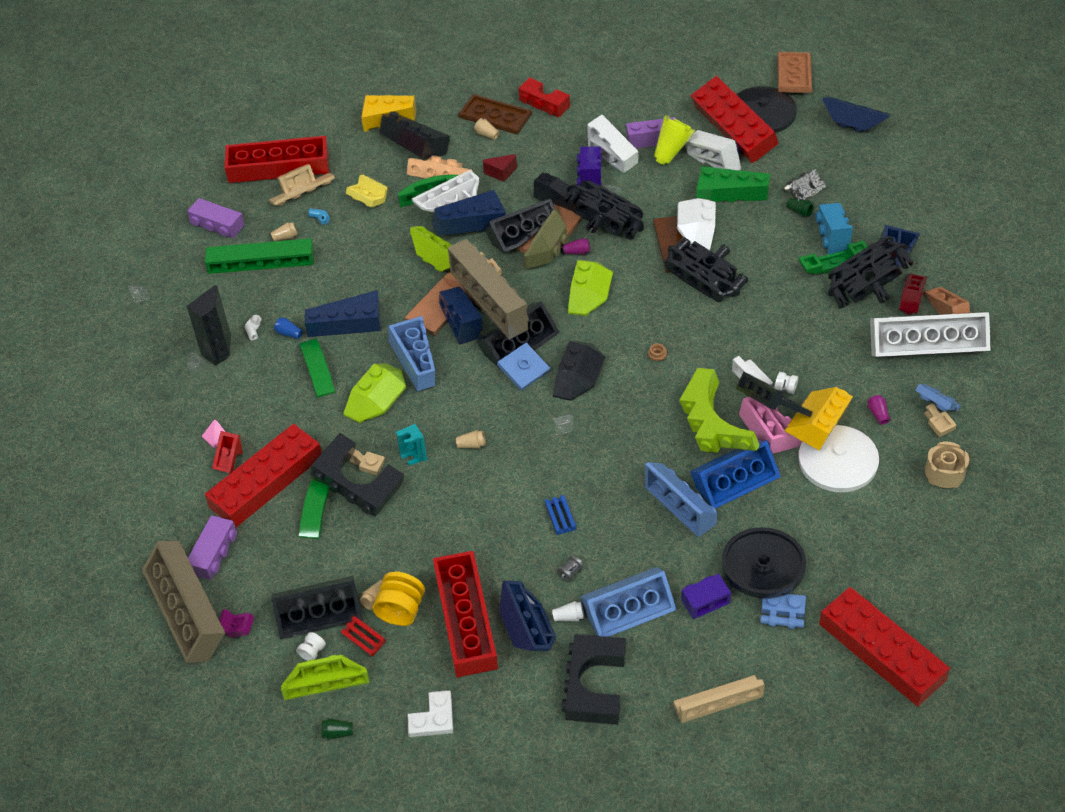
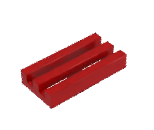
[341,616,386,657]

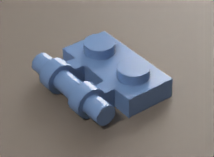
[915,384,961,412]
[761,594,806,629]

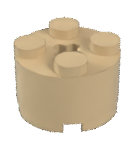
[925,442,969,488]

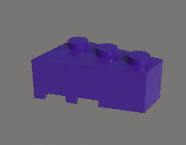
[577,146,601,186]

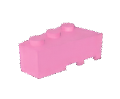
[739,397,802,454]

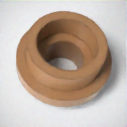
[648,343,667,361]

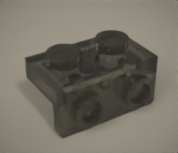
[783,170,826,200]

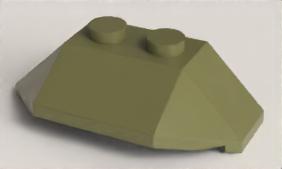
[523,209,569,269]

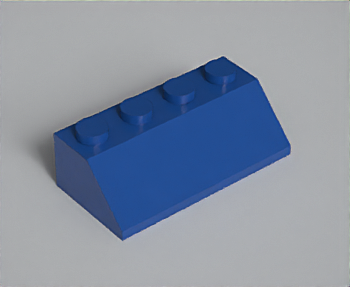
[690,439,781,508]

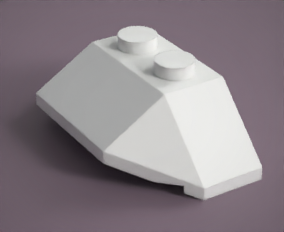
[412,170,479,214]
[677,198,715,250]

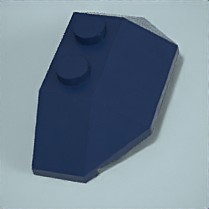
[822,96,891,132]
[499,580,556,651]

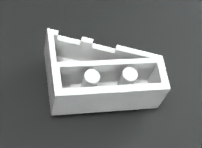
[588,115,638,173]
[685,130,741,170]

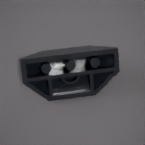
[553,340,605,401]

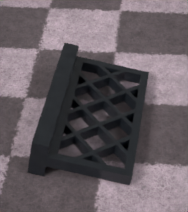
[736,371,813,417]

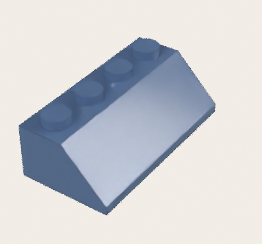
[645,462,717,537]
[580,567,676,637]

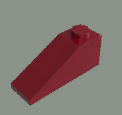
[899,273,927,314]

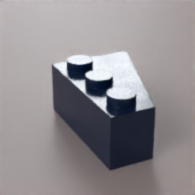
[438,286,482,345]

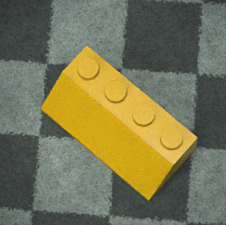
[785,387,853,451]

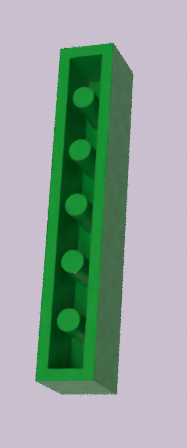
[205,238,314,274]

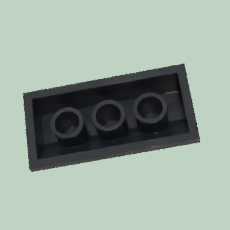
[187,285,231,366]
[476,301,560,369]
[271,576,363,639]

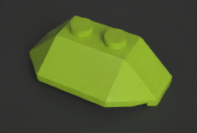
[410,226,452,272]
[568,260,613,316]
[343,363,406,423]
[281,655,370,700]

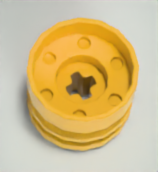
[372,572,425,626]

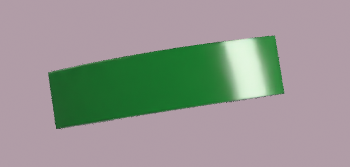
[398,174,458,208]
[798,240,868,274]
[299,338,335,398]
[299,477,330,539]

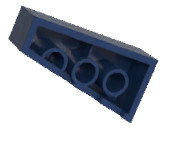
[432,190,506,236]
[305,290,381,337]

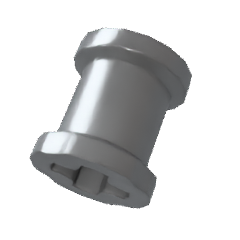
[557,555,584,583]

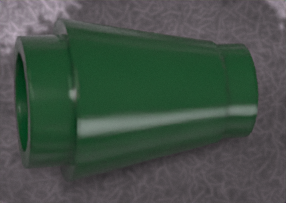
[786,198,814,217]
[321,718,353,740]

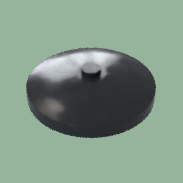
[736,86,796,133]
[722,527,806,598]

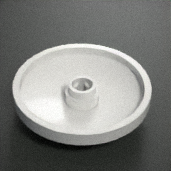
[798,425,879,492]

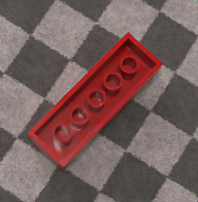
[690,75,779,163]
[225,136,329,183]
[204,423,322,528]
[433,551,498,678]
[819,587,950,707]

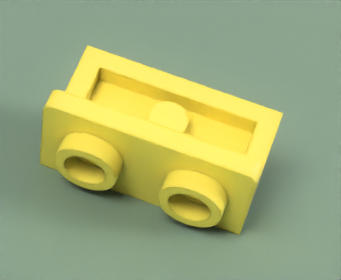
[346,174,388,207]

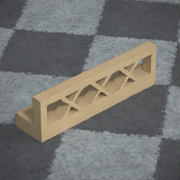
[673,675,765,723]

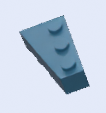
[815,203,853,254]

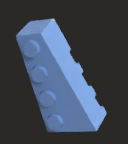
[388,316,435,391]

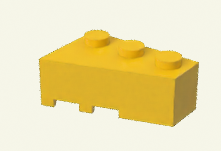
[361,95,416,132]

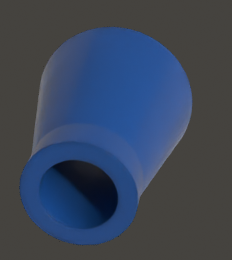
[274,317,303,339]

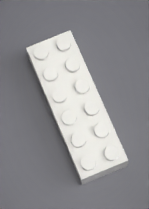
[870,312,990,357]

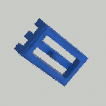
[545,495,576,535]

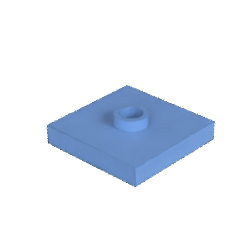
[497,343,550,391]

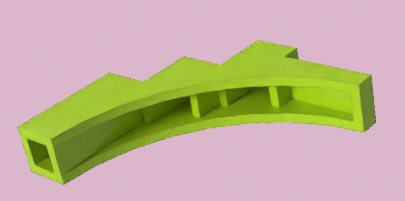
[679,368,759,453]

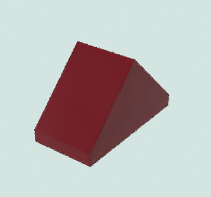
[482,154,517,182]

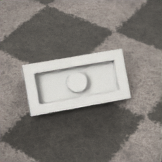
[732,356,773,386]

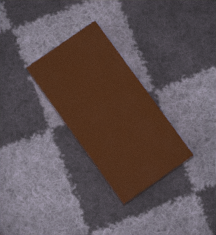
[459,94,532,135]
[653,216,688,273]

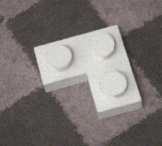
[408,691,453,737]

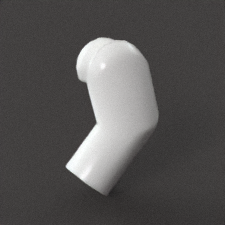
[245,315,261,341]

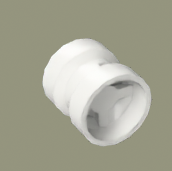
[775,372,799,395]
[296,632,326,661]

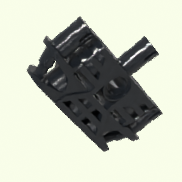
[562,180,644,240]
[828,236,914,309]
[664,237,748,302]

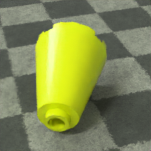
[654,115,695,165]

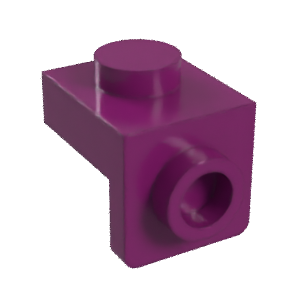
[219,609,255,637]

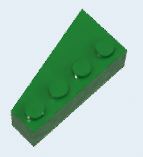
[696,166,770,203]

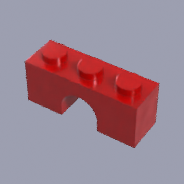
[518,78,570,118]

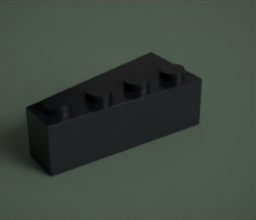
[379,112,450,158]

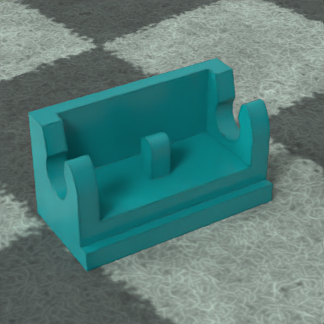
[396,424,427,465]

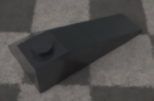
[534,172,577,212]
[485,199,556,253]

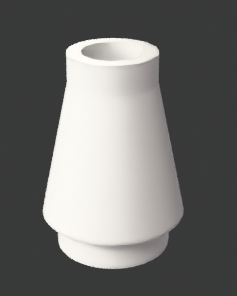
[552,601,584,622]

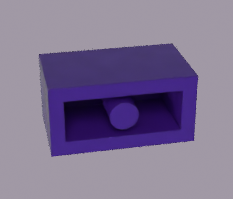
[681,574,731,620]

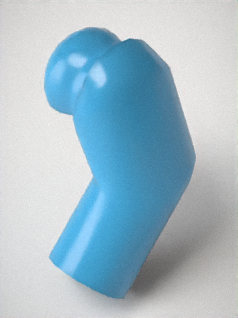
[308,208,330,224]

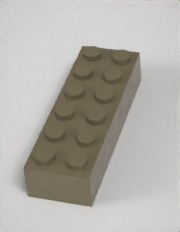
[448,239,529,339]
[142,541,225,663]

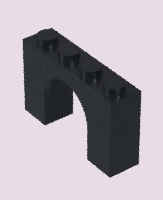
[311,433,404,517]
[562,634,626,725]

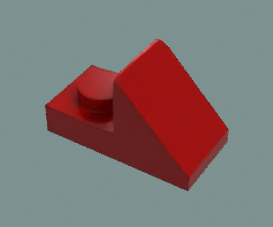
[212,431,243,473]

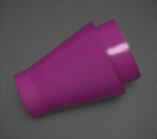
[563,238,590,255]
[867,395,890,425]

